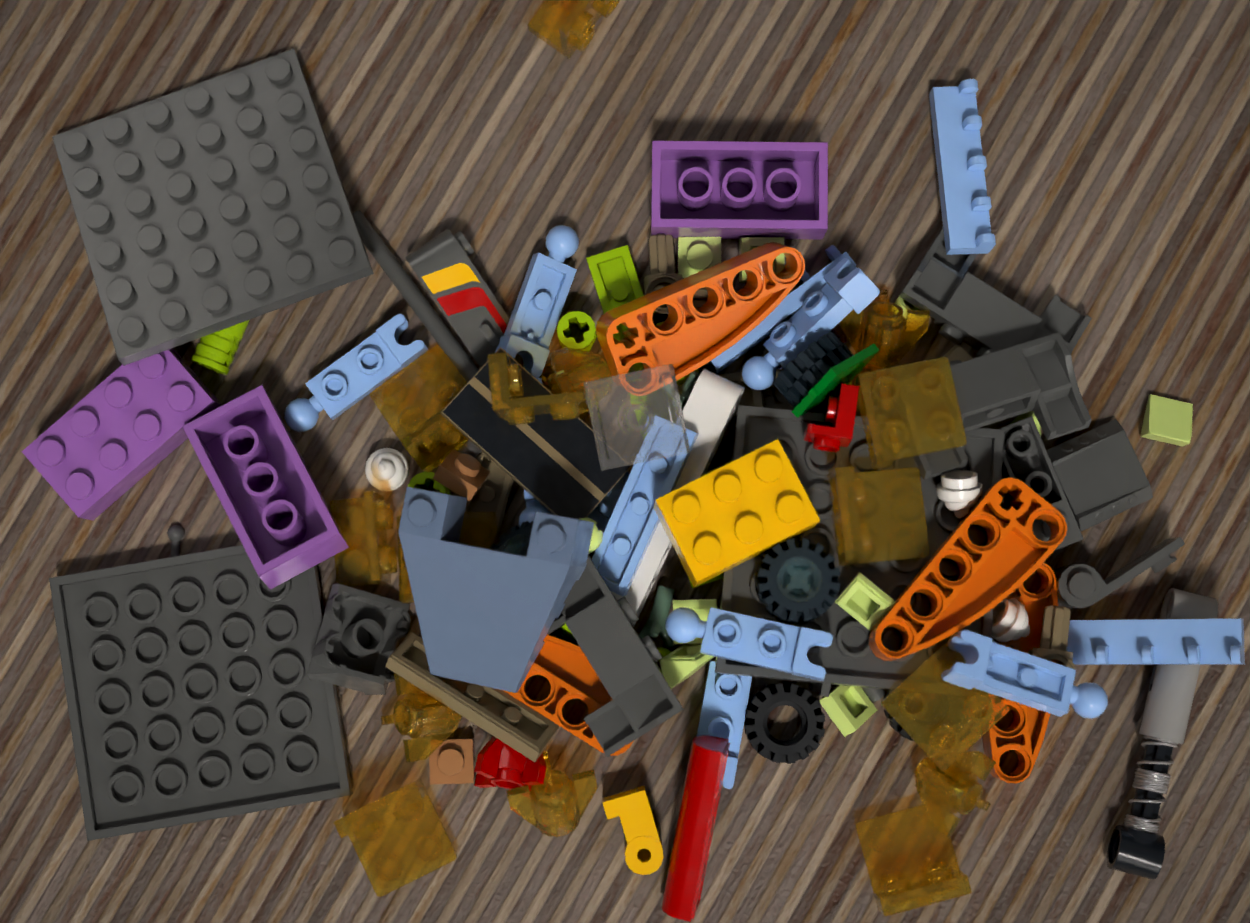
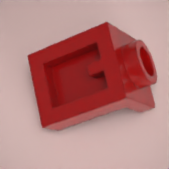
[803,384,860,452]

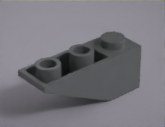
[1000,416,1084,551]

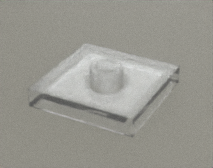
[584,364,691,471]

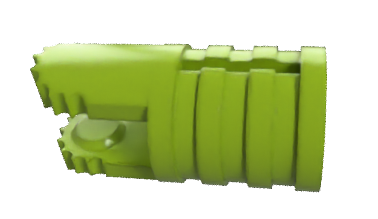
[191,320,250,375]

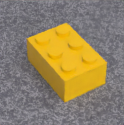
[653,439,820,587]

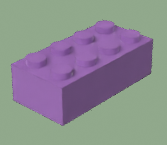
[651,141,828,240]
[22,348,222,521]
[182,385,349,590]

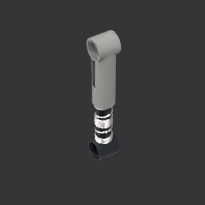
[1107,588,1218,879]

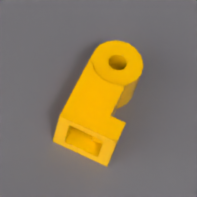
[602,785,664,875]

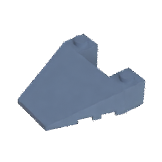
[398,487,594,693]

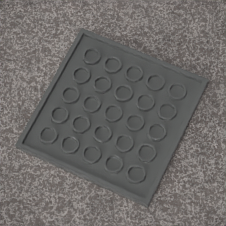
[52,49,374,366]
[715,405,1004,698]
[49,545,353,841]

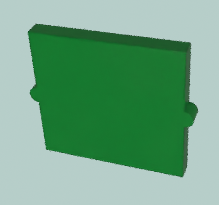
[792,344,880,418]

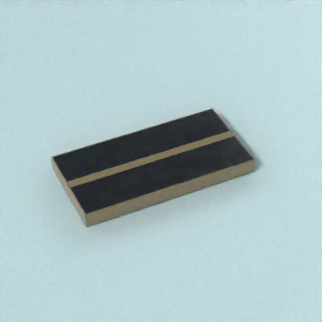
[440,347,632,519]

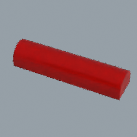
[661,735,730,922]

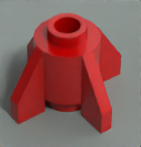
[474,736,547,798]

